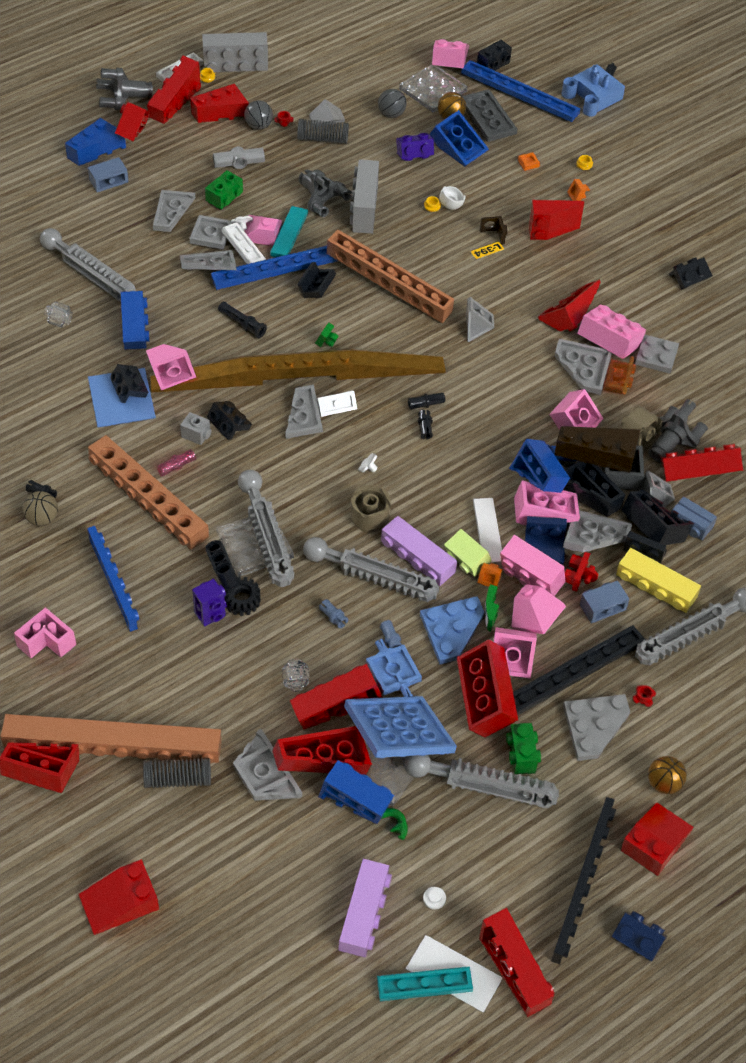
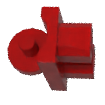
[565,552,598,592]

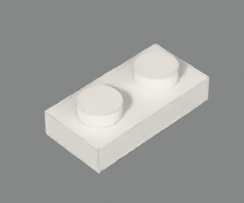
[317,390,357,417]

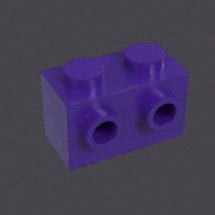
[396,133,434,161]
[192,579,227,627]

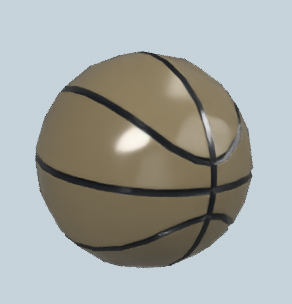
[23,491,58,526]

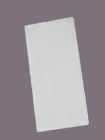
[406,935,503,1013]

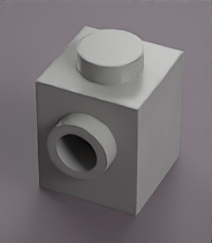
[180,412,211,445]

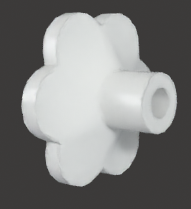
[231,216,253,230]
[358,453,378,473]

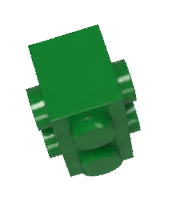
[205,170,243,210]
[506,723,541,775]

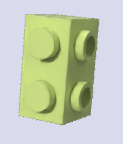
[444,529,492,577]

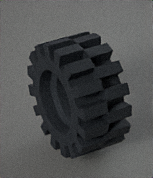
[224,577,261,616]

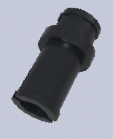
[417,410,433,440]
[26,480,57,498]

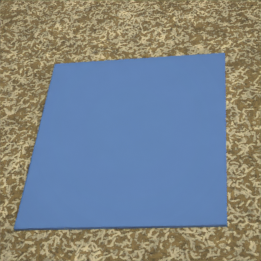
[88,368,156,427]

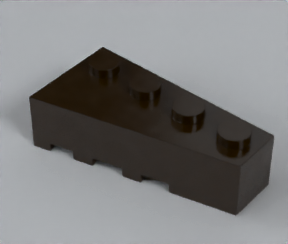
[554,426,640,473]

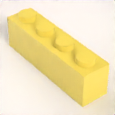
[616,548,701,613]

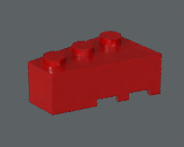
[190,83,249,123]
[115,101,151,141]
[0,742,80,793]

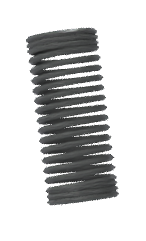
[297,119,349,144]
[143,758,211,789]

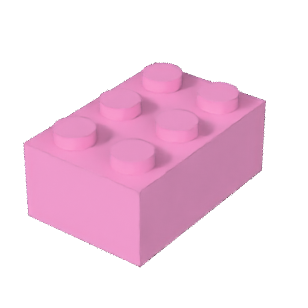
[577,305,646,359]
[500,535,565,596]

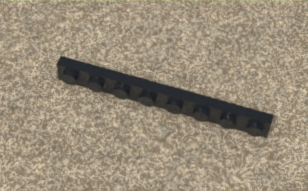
[513,625,646,715]
[551,797,616,964]

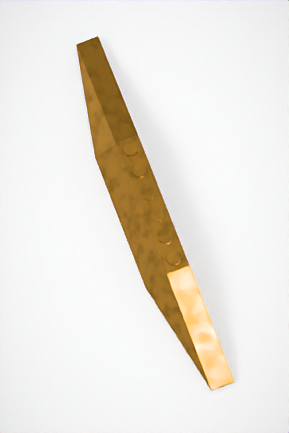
[150,349,446,393]

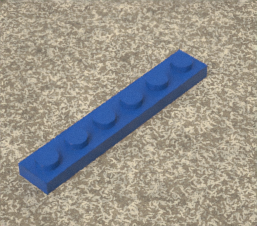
[87,526,140,632]

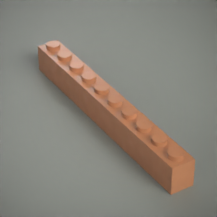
[1,714,222,764]

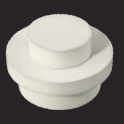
[423,887,446,910]

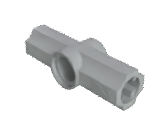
[213,146,265,169]

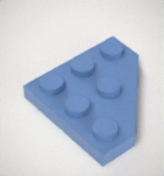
[420,596,484,664]

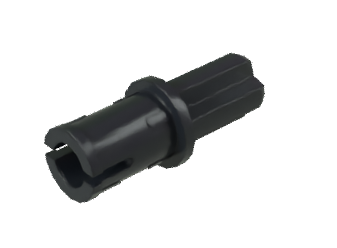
[408,393,446,410]

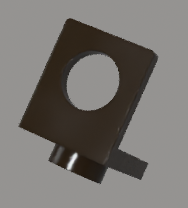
[480,216,507,245]

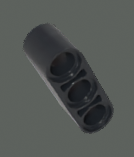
[205,540,239,589]

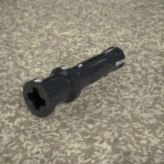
[218,301,267,339]

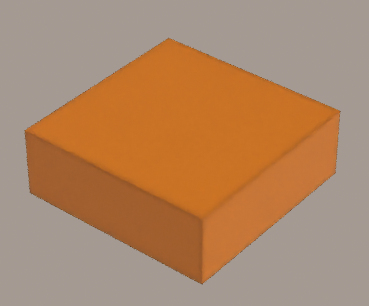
[518,152,540,171]

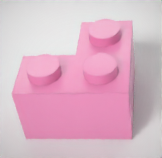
[14,607,76,658]

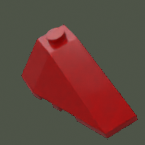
[538,279,601,331]

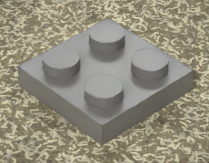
[189,215,233,250]
[635,334,679,374]

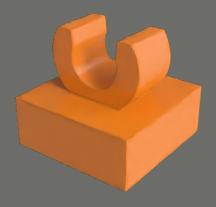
[567,179,590,201]
[477,563,503,587]

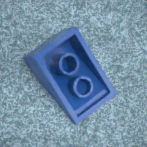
[429,110,489,167]

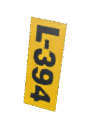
[470,242,504,259]

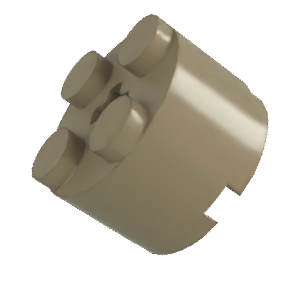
[621,406,662,451]
[351,485,391,532]

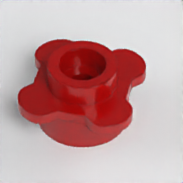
[274,111,294,127]
[633,685,656,707]

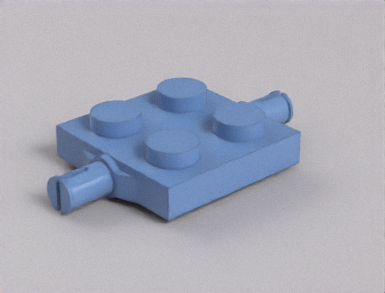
[366,639,422,697]

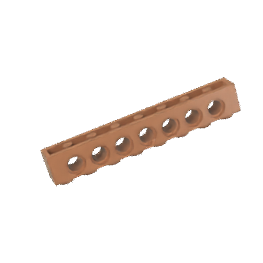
[327,230,454,323]
[88,435,209,550]

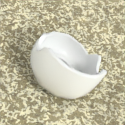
[440,186,466,210]

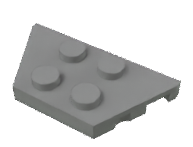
[233,729,302,801]

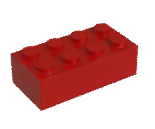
[456,640,518,738]

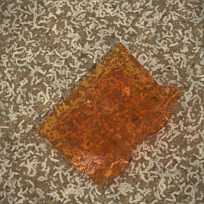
[604,356,636,395]

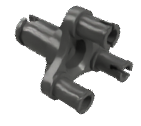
[96,68,153,110]
[298,170,352,217]
[648,399,708,463]

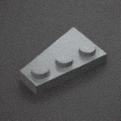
[153,190,196,232]
[180,250,236,270]
[285,385,323,439]

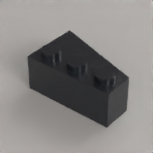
[563,461,625,517]
[621,490,694,545]

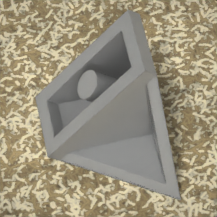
[309,99,345,127]
[466,297,495,342]
[641,470,675,508]

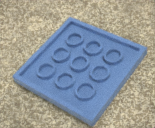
[344,696,457,758]

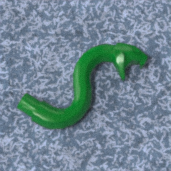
[381,808,408,840]

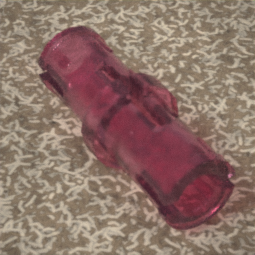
[157,449,196,477]

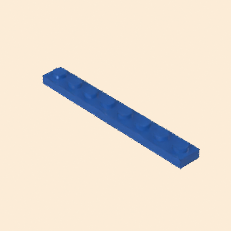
[461,60,580,122]
[211,246,338,290]

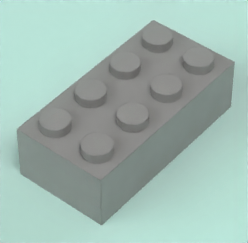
[202,32,268,72]
[350,160,379,234]

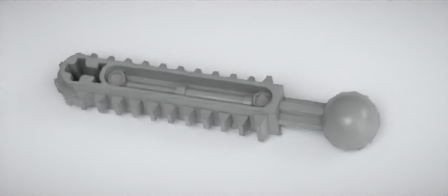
[40,228,136,302]
[238,470,294,587]
[303,537,439,602]
[635,587,746,666]
[404,755,559,808]

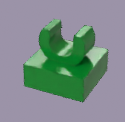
[315,322,339,347]

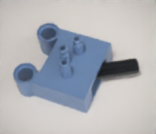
[562,63,625,116]

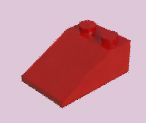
[529,200,584,240]
[620,803,694,876]
[79,859,159,935]

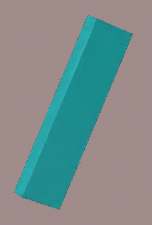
[270,206,308,258]
[377,966,473,1001]

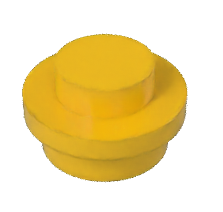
[200,68,215,83]
[576,155,593,170]
[424,196,441,212]

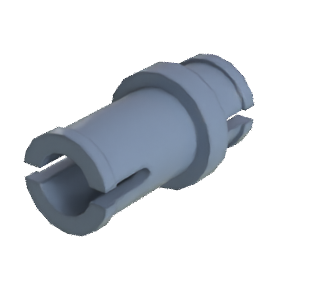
[319,599,348,628]
[380,620,402,648]

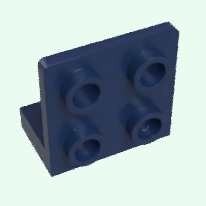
[525,516,567,565]

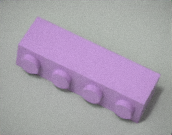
[381,516,457,586]
[339,859,392,958]

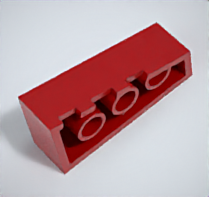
[147,55,201,124]
[661,444,743,482]
[290,664,383,730]
[272,726,372,775]
[479,908,554,1017]

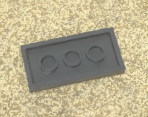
[462,89,518,142]

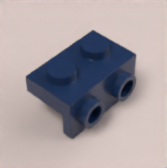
[612,911,668,961]

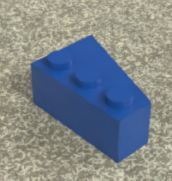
[65,118,126,166]
[121,291,150,350]
[509,439,570,493]
[318,760,394,824]

